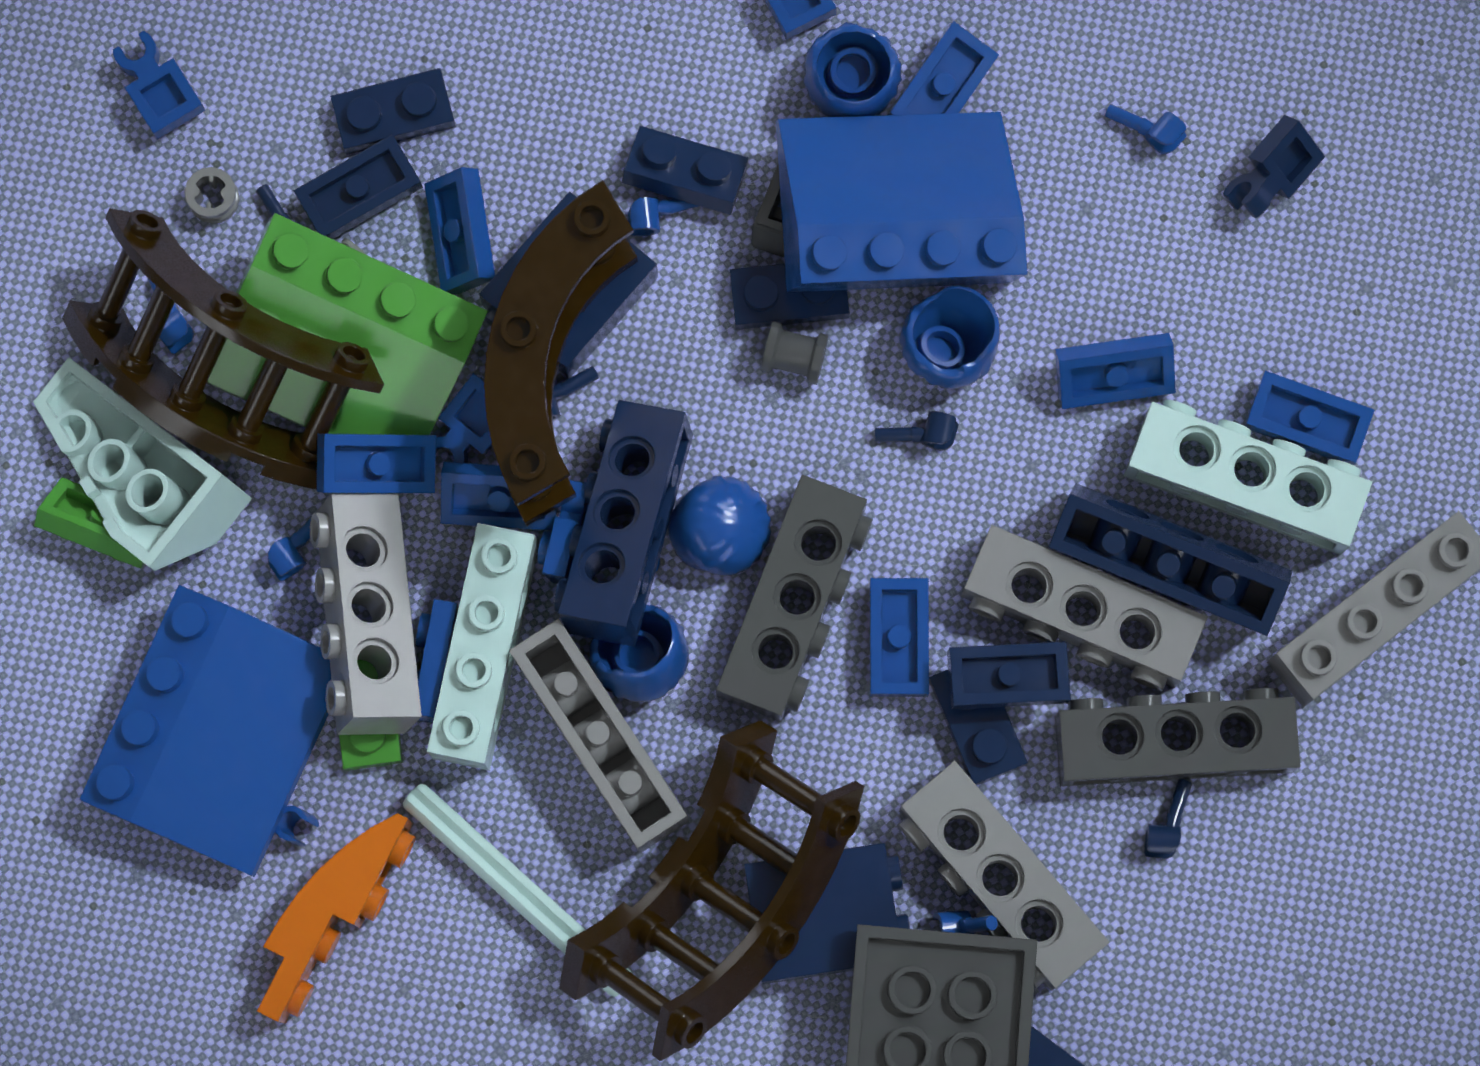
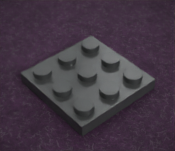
[846,924,1038,1066]

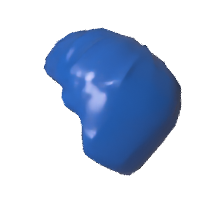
[803,22,902,117]
[899,286,1000,389]
[668,476,771,576]
[588,605,689,702]

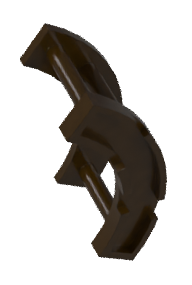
[484,180,638,526]
[62,208,384,490]
[559,720,865,1061]

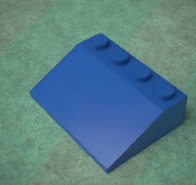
[776,112,1028,292]
[79,585,331,877]

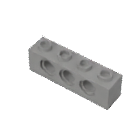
[310,493,422,735]
[1267,511,1480,708]
[961,524,1208,691]
[509,618,689,854]
[899,761,1110,991]

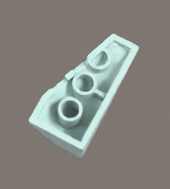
[33,357,252,571]

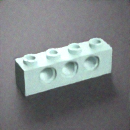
[1123,400,1373,555]
[427,523,539,771]

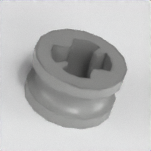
[184,167,240,224]

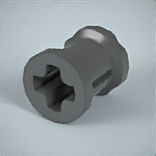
[761,321,829,385]

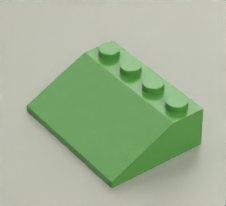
[207,213,488,435]

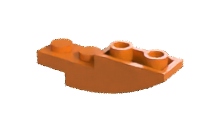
[257,813,416,1024]

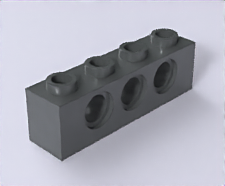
[716,474,873,722]
[1055,688,1301,787]

